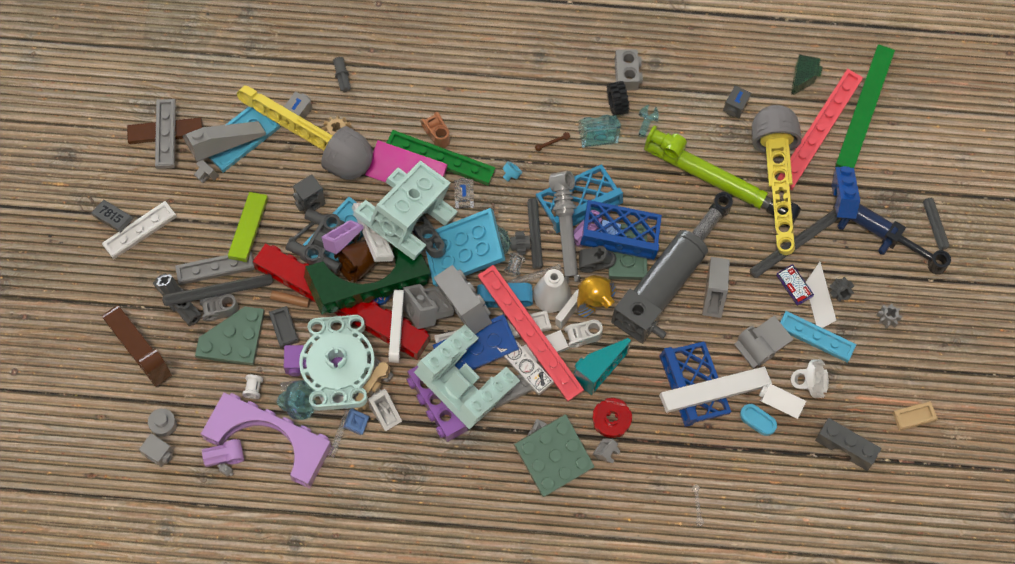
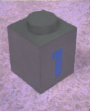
[723,85,751,118]

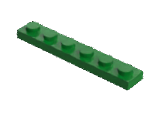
[387,130,496,186]

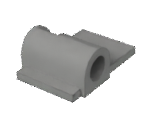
[734,315,794,368]

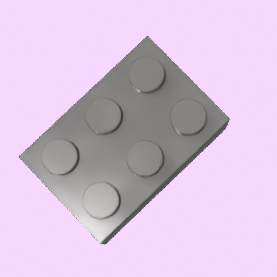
[434,265,492,334]

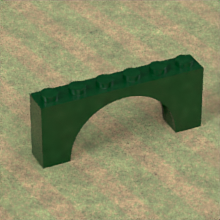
[304,246,431,315]

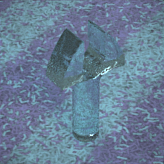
[639,104,659,137]

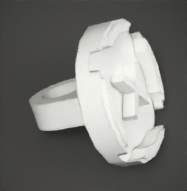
[791,359,829,398]

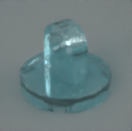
[276,381,316,420]

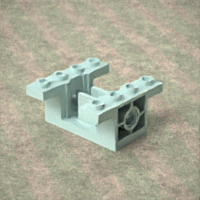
[353,161,458,260]
[414,325,520,430]

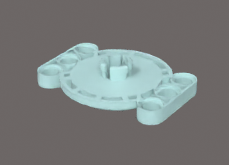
[299,315,375,411]

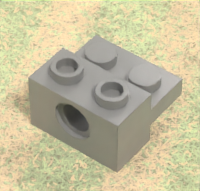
[403,284,454,329]

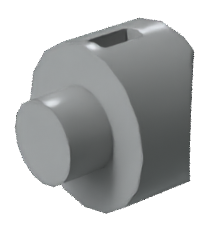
[148,408,177,437]

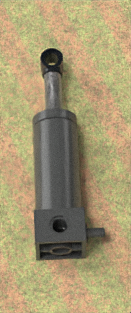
[611,192,733,344]

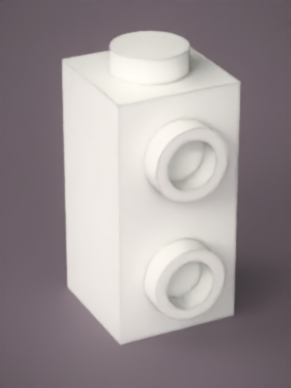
[759,383,806,419]

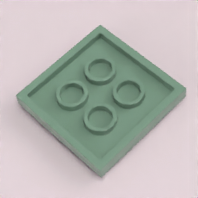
[513,414,595,497]

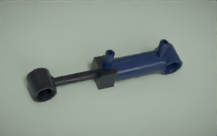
[833,199,951,275]

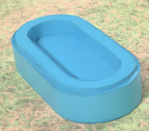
[740,404,777,436]

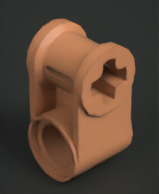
[420,112,450,148]

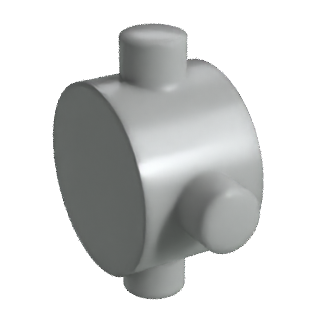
[217,463,233,477]

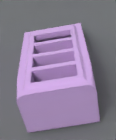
[322,220,363,254]

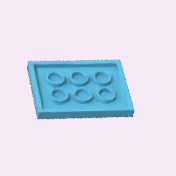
[423,208,505,287]

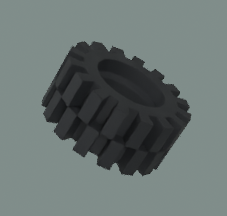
[607,81,629,116]

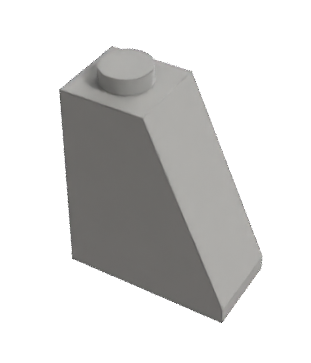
[702,257,730,318]

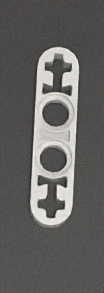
[389,290,404,363]

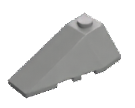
[183,121,266,162]

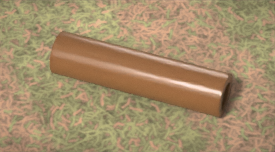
[270,290,310,308]

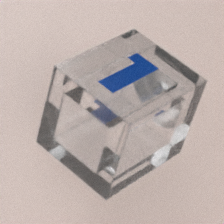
[454,178,474,208]

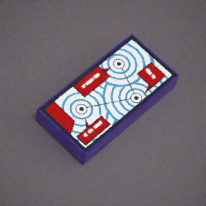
[776,264,814,306]

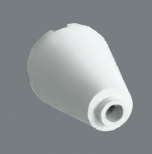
[533,269,571,313]

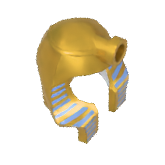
[577,275,616,318]

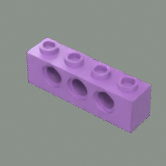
[406,366,468,442]

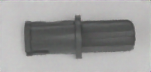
[333,57,351,93]

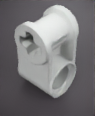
[564,320,603,348]

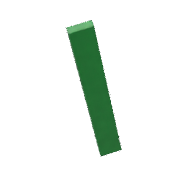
[835,44,895,168]

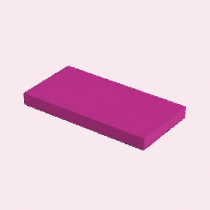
[365,140,448,183]

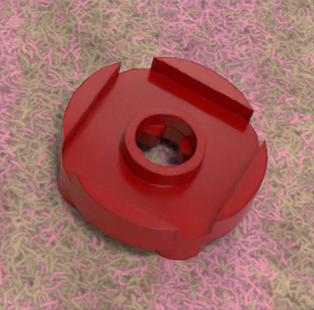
[592,398,632,438]

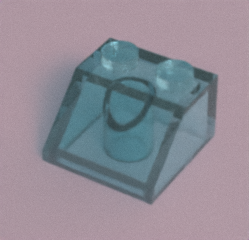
[578,115,621,148]

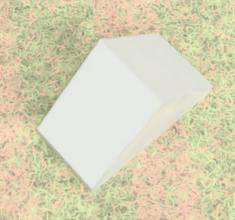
[368,389,402,431]

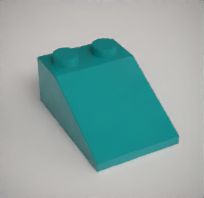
[573,338,631,396]

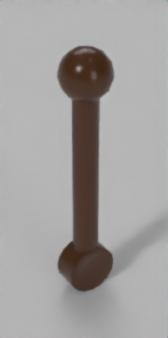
[535,132,570,151]

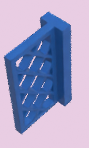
[580,200,662,260]
[659,341,731,427]

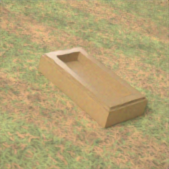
[893,401,938,431]

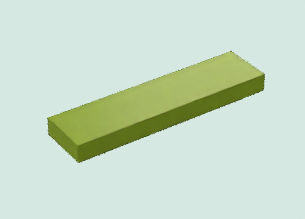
[228,192,268,262]

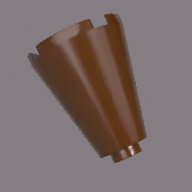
[334,240,377,283]

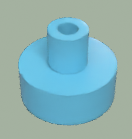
[503,161,522,181]

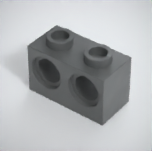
[292,174,326,214]

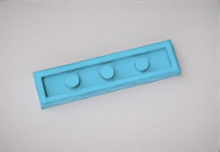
[780,311,857,363]

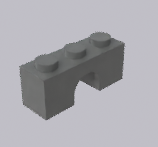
[815,418,882,471]

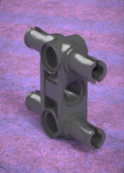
[285,208,360,274]

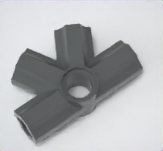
[153,273,202,326]

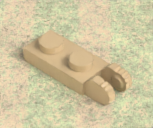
[354,362,391,412]

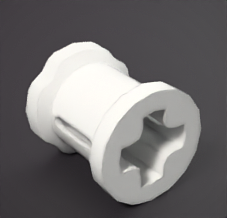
[242,374,263,399]

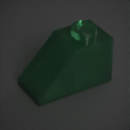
[791,54,823,95]

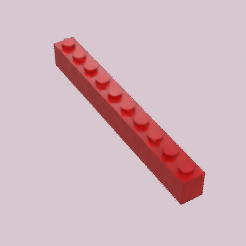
[253,243,430,360]

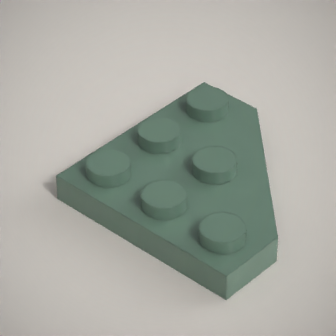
[195,307,265,366]

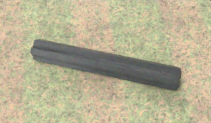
[527,198,543,269]

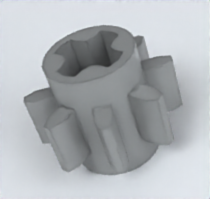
[876,303,902,328]

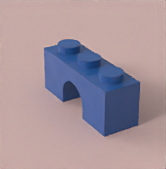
[832,166,860,219]

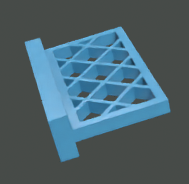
[536,164,623,233]

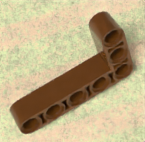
[101,304,172,387]

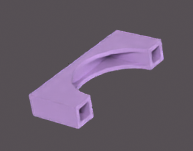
[201,393,332,489]

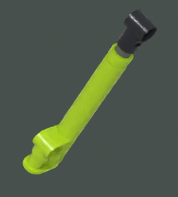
[644,125,801,227]

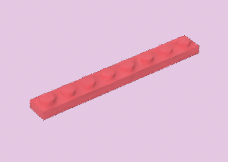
[777,69,863,190]
[478,265,584,402]

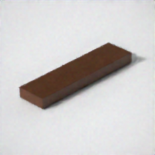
[127,117,203,144]

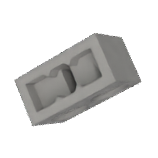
[614,49,643,90]

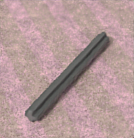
[750,209,839,278]
[162,274,273,306]

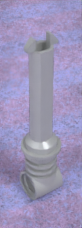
[549,171,580,283]

